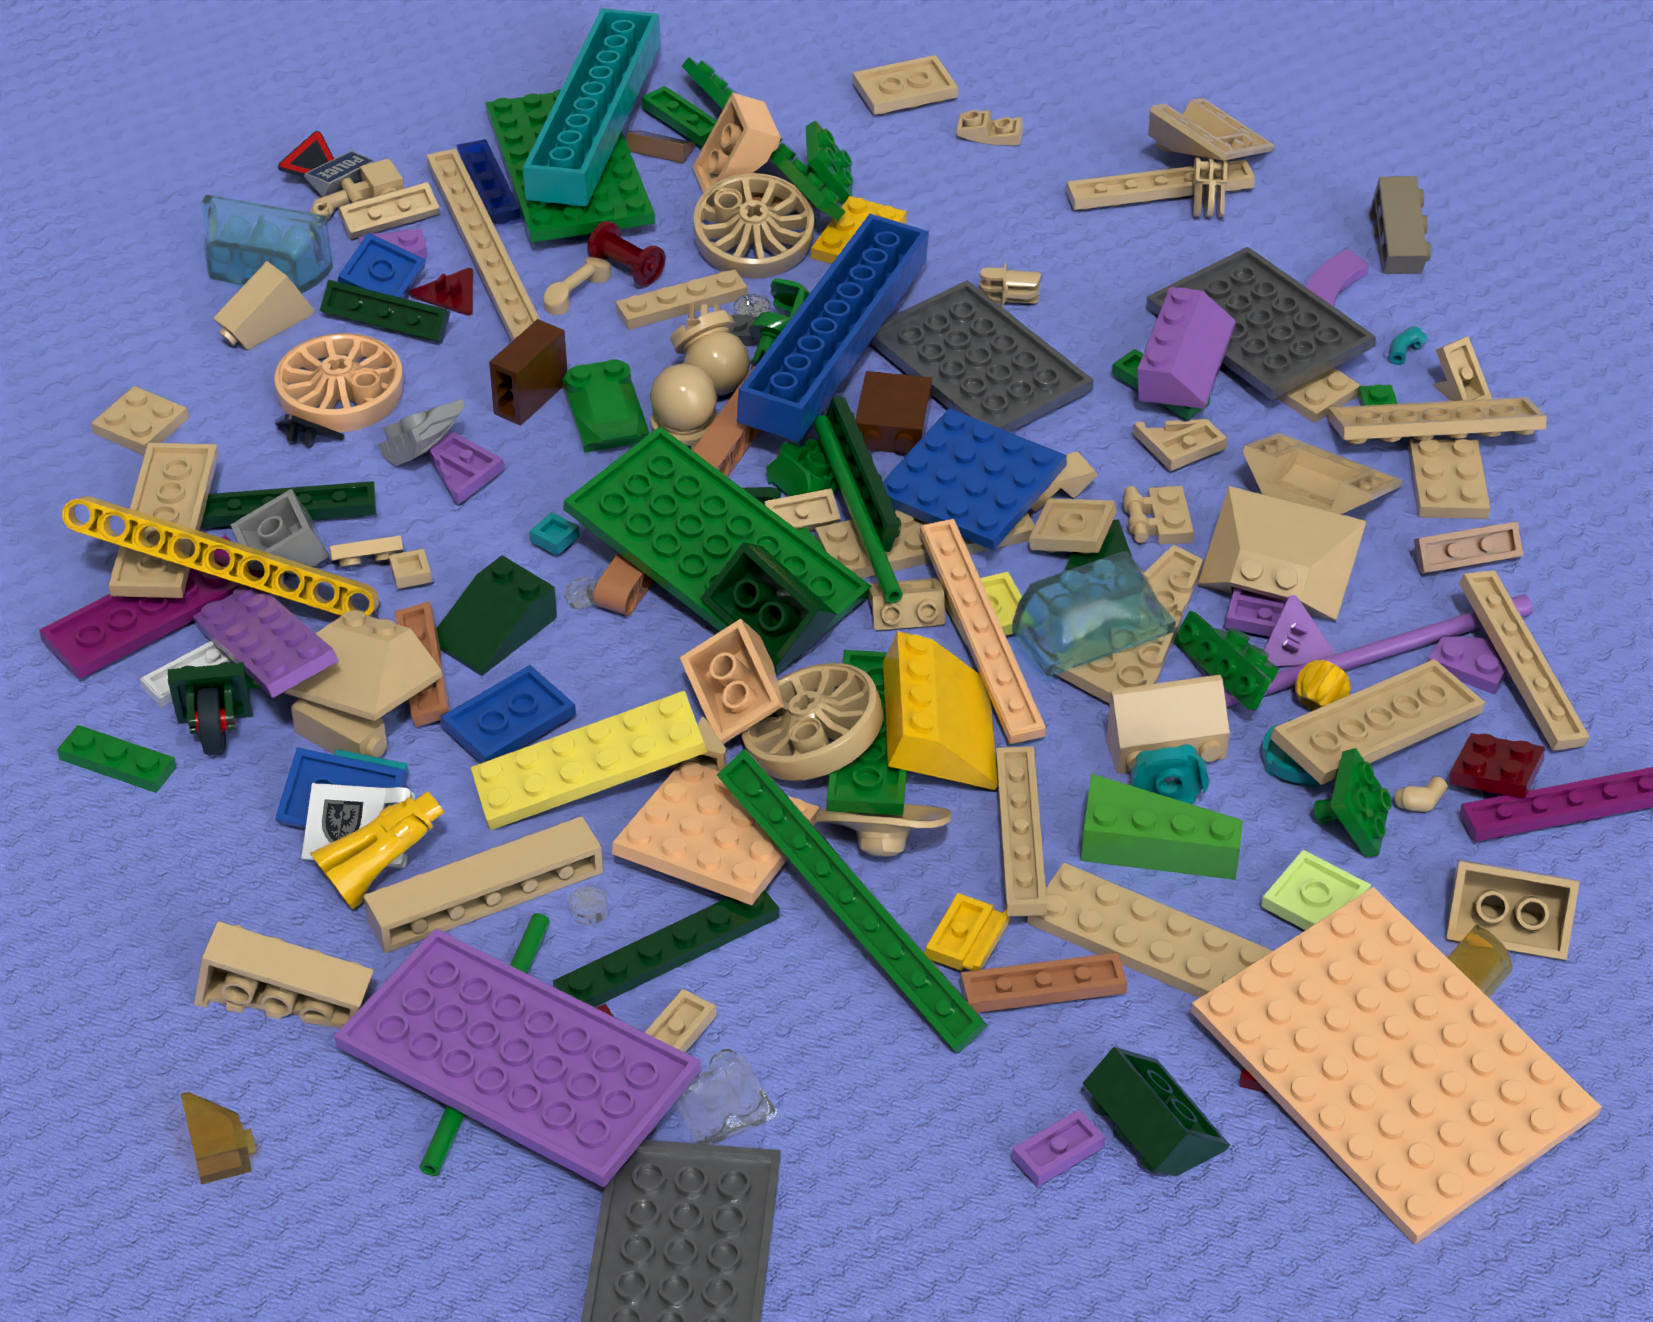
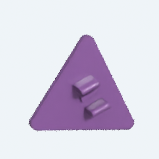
[1264,595,1336,667]

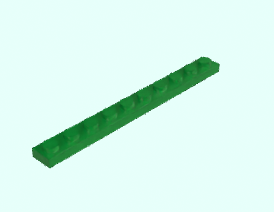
[682,57,846,221]
[717,749,988,1053]

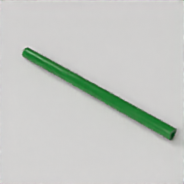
[813,415,903,603]
[419,913,550,1176]

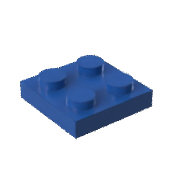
[338,232,426,298]

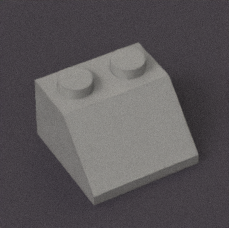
[230,489,329,574]

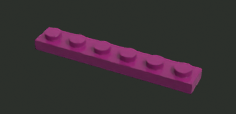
[1460,767,1653,842]

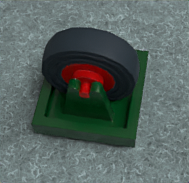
[167,662,253,755]

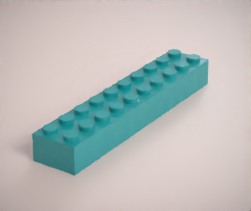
[523,8,661,206]

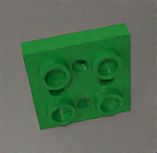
[805,120,854,204]
[1314,748,1392,858]

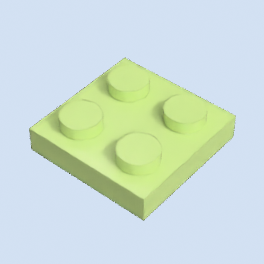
[1261,850,1371,930]

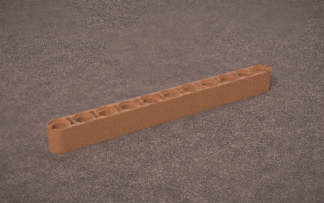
[593,366,761,616]

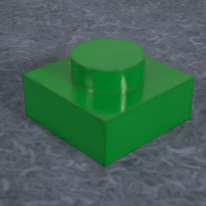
[1357,385,1398,406]

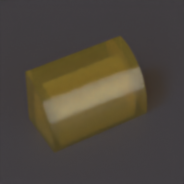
[1448,924,1513,998]

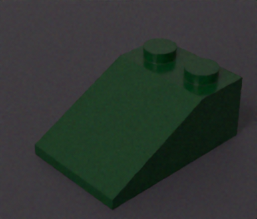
[437,555,557,676]

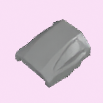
[378,399,465,466]

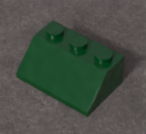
[700,542,837,668]
[1083,1047,1230,1176]

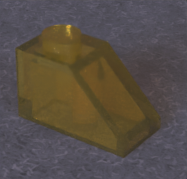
[181,1092,256,1185]

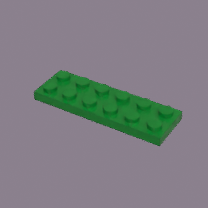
[826,650,907,815]

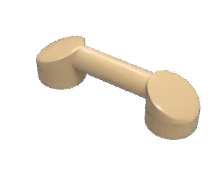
[543,257,611,315]

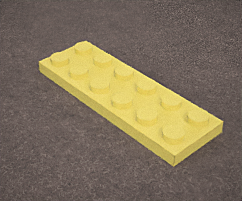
[471,690,707,830]

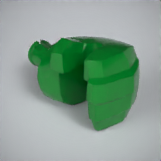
[749,278,810,367]

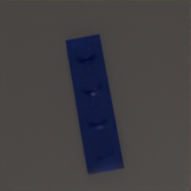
[456,139,521,225]

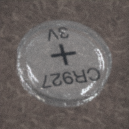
[734,294,771,322]

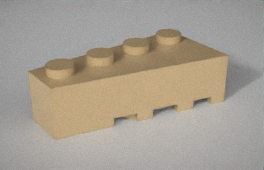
[194,921,374,1028]

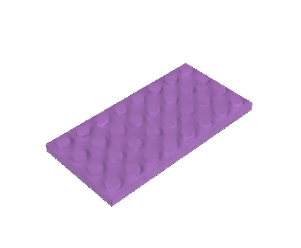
[334,928,701,1187]

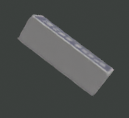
[304,151,374,197]

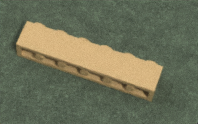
[364,816,603,953]

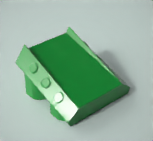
[766,439,840,496]

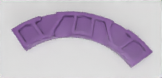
[1306,249,1369,361]

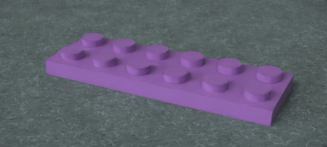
[192,585,339,698]

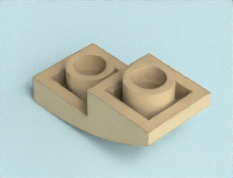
[956,110,1024,145]

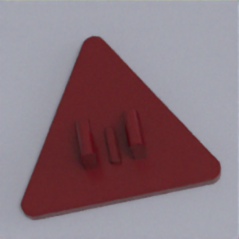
[410,268,473,316]

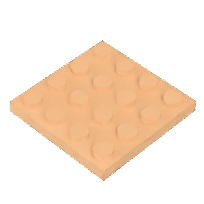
[612,761,820,905]

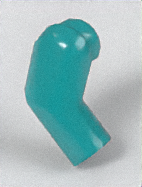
[1389,326,1427,365]

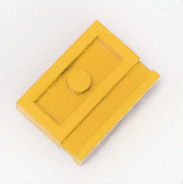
[925,893,1010,971]

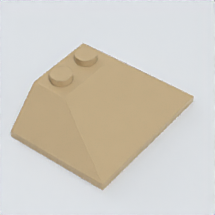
[1148,98,1275,160]
[1243,433,1403,514]
[1198,486,1366,622]
[254,610,442,721]

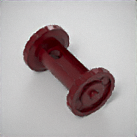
[587,221,666,287]

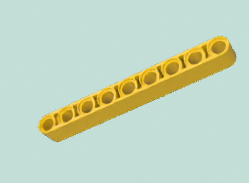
[62,496,379,616]

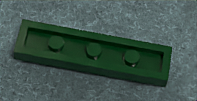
[319,280,451,343]

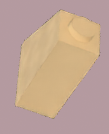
[213,261,315,350]
[291,698,388,758]

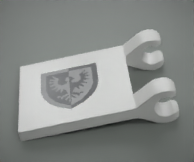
[301,783,415,869]

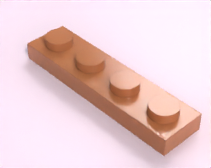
[395,601,451,727]
[960,952,1127,1013]

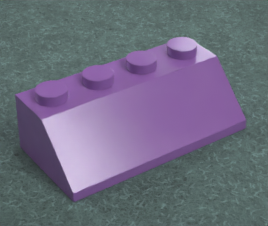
[1137,287,1235,409]

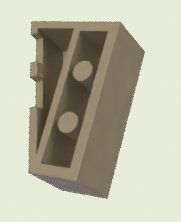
[1369,176,1431,274]

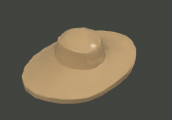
[816,804,951,857]

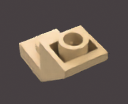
[1031,451,1099,512]

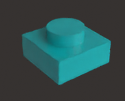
[529,512,580,555]

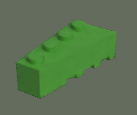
[1081,773,1243,880]

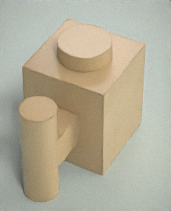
[341,158,404,203]

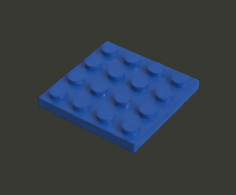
[882,408,1067,551]

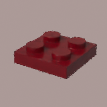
[1450,733,1545,799]

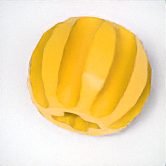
[1295,660,1351,711]

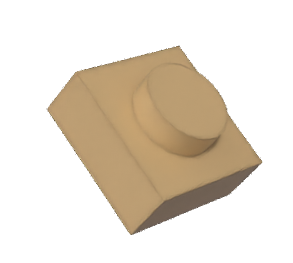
[389,548,432,589]

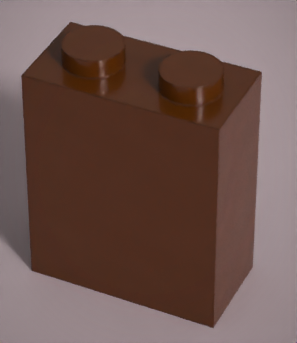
[489,319,567,426]
[855,371,933,454]

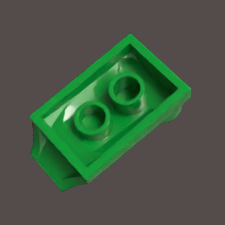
[562,359,650,453]

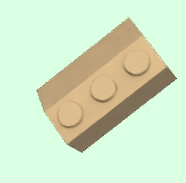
[1106,674,1230,774]
[1446,859,1580,960]

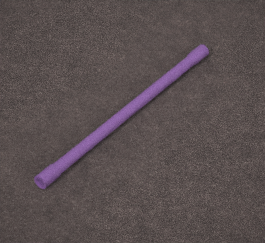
[1224,594,1532,707]

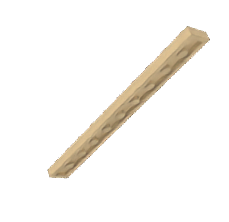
[426,149,540,341]

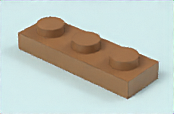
[1414,521,1524,574]

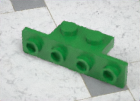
[1174,611,1279,711]

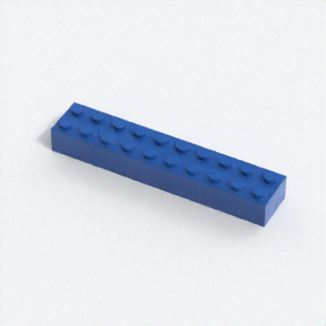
[736,213,929,442]

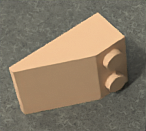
[692,92,781,193]
[679,619,783,744]

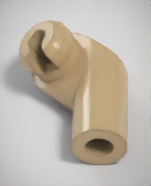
[310,190,350,222]
[1394,776,1448,812]

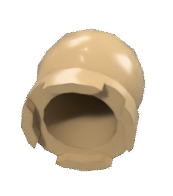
[670,310,750,396]
[650,363,718,450]

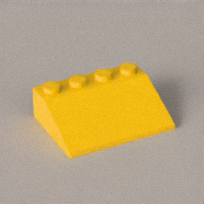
[883,631,998,790]

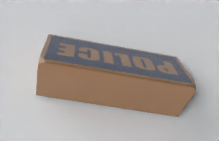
[626,130,695,163]

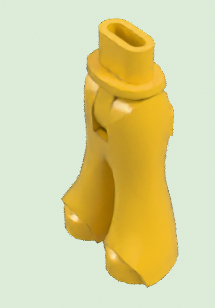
[310,791,445,909]

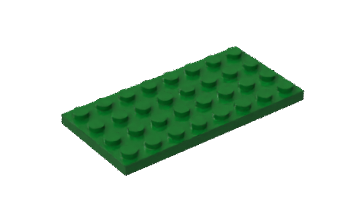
[485,89,655,243]
[563,426,872,675]

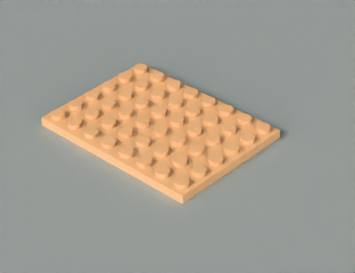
[1191,887,1602,1245]

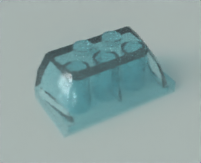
[201,195,333,294]
[1012,551,1176,677]

